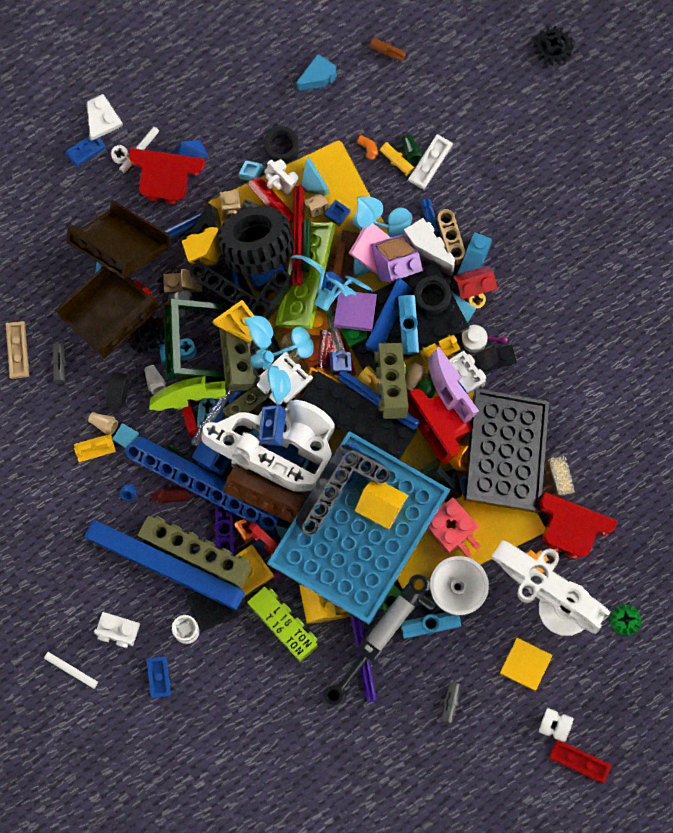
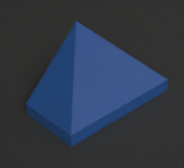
[170,140,208,159]

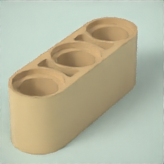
[437,209,465,265]

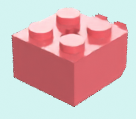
[426,497,480,557]

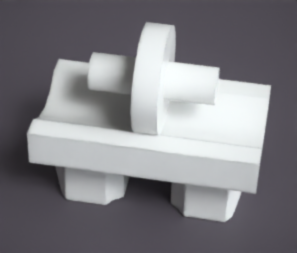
[264,159,299,195]

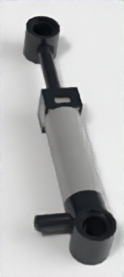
[324,575,435,705]

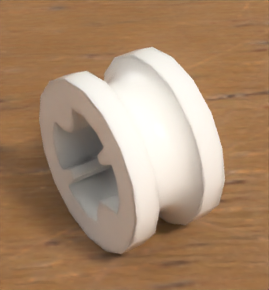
[111,145,128,164]

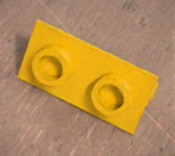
[419,334,461,366]
[74,434,116,462]

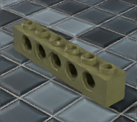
[137,515,253,589]

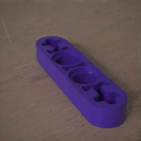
[215,505,235,570]

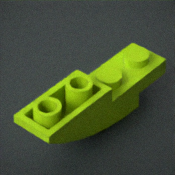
[149,376,226,411]

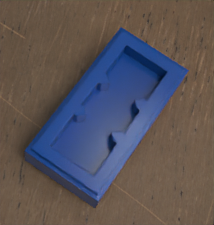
[65,136,106,168]

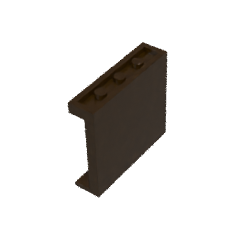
[66,200,170,279]
[56,265,160,359]

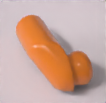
[357,135,379,160]

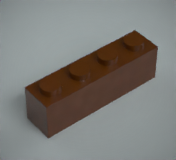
[223,465,306,523]

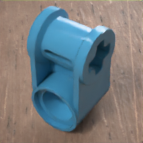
[159,338,197,364]

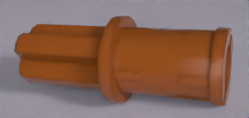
[369,37,406,61]

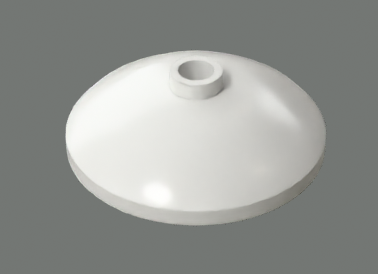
[430,556,489,615]

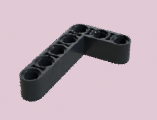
[190,263,292,320]
[296,444,391,536]

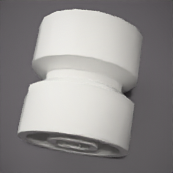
[172,615,199,644]
[539,708,574,742]

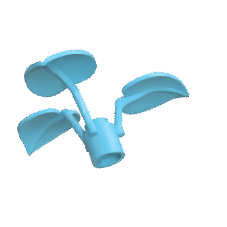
[352,196,412,276]
[291,255,373,311]
[244,316,314,403]

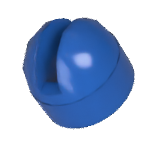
[120,484,136,501]

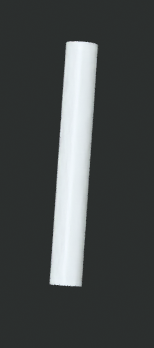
[119,127,159,173]
[44,652,98,689]

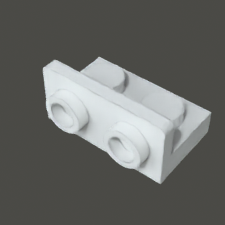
[449,351,486,395]
[94,612,140,648]

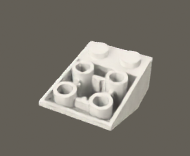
[404,218,455,276]

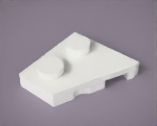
[87,95,122,141]

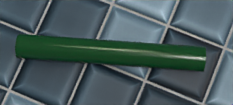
[302,219,311,272]

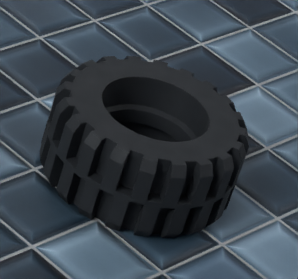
[218,205,294,275]

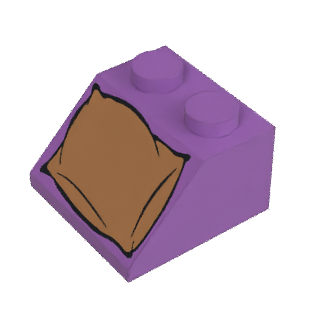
[371,234,423,281]

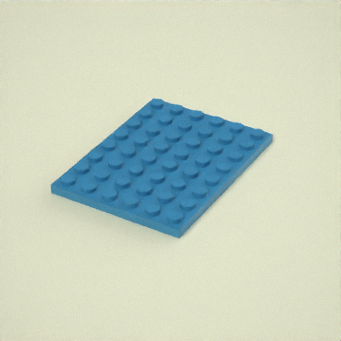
[267,431,450,624]

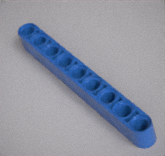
[125,437,282,531]
[84,520,246,610]

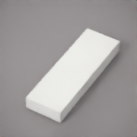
[408,135,453,190]

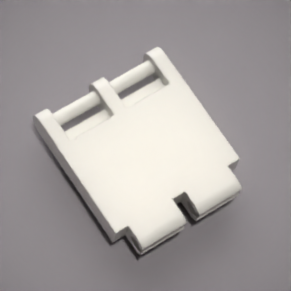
[257,352,313,405]

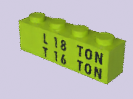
[247,587,318,662]

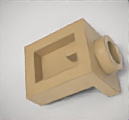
[220,190,241,217]
[304,194,329,218]
[278,333,301,365]

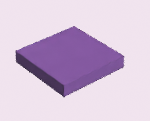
[334,292,377,332]

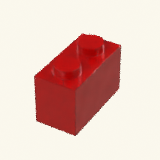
[452,265,498,300]

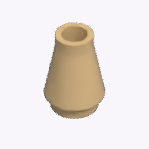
[406,362,426,391]
[88,412,118,435]

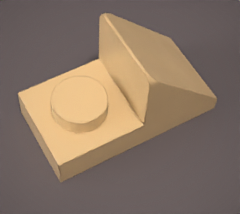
[163,269,202,294]

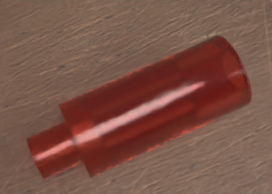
[151,487,190,504]

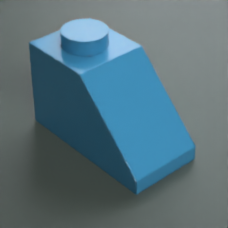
[297,54,337,91]

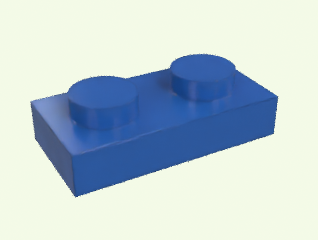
[147,656,171,699]

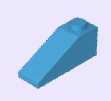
[452,232,492,290]

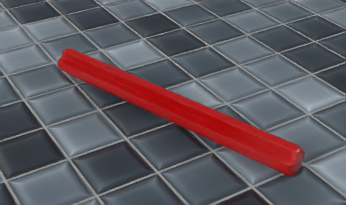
[291,185,305,287]

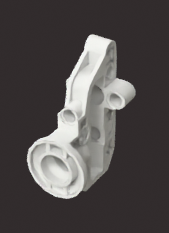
[202,400,335,492]
[492,540,610,636]

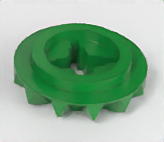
[610,604,642,636]

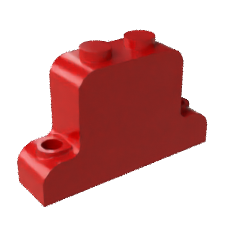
[129,148,206,204]
[407,389,471,465]
[540,492,617,560]

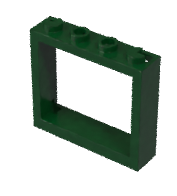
[163,299,238,382]

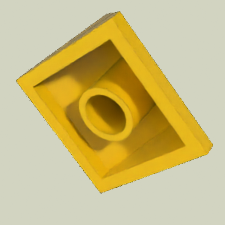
[355,480,408,530]

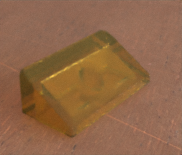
[547,457,576,498]

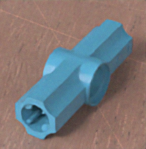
[398,295,419,355]
[400,612,461,639]

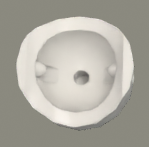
[462,325,487,353]

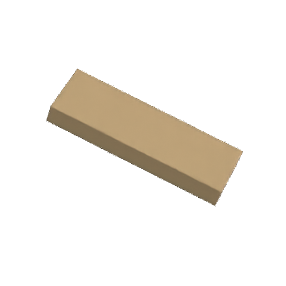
[6,321,29,379]

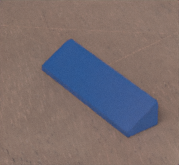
[365,278,411,353]

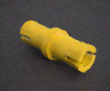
[379,142,415,176]

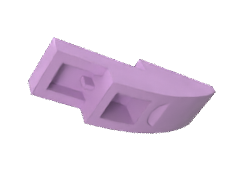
[428,347,479,423]

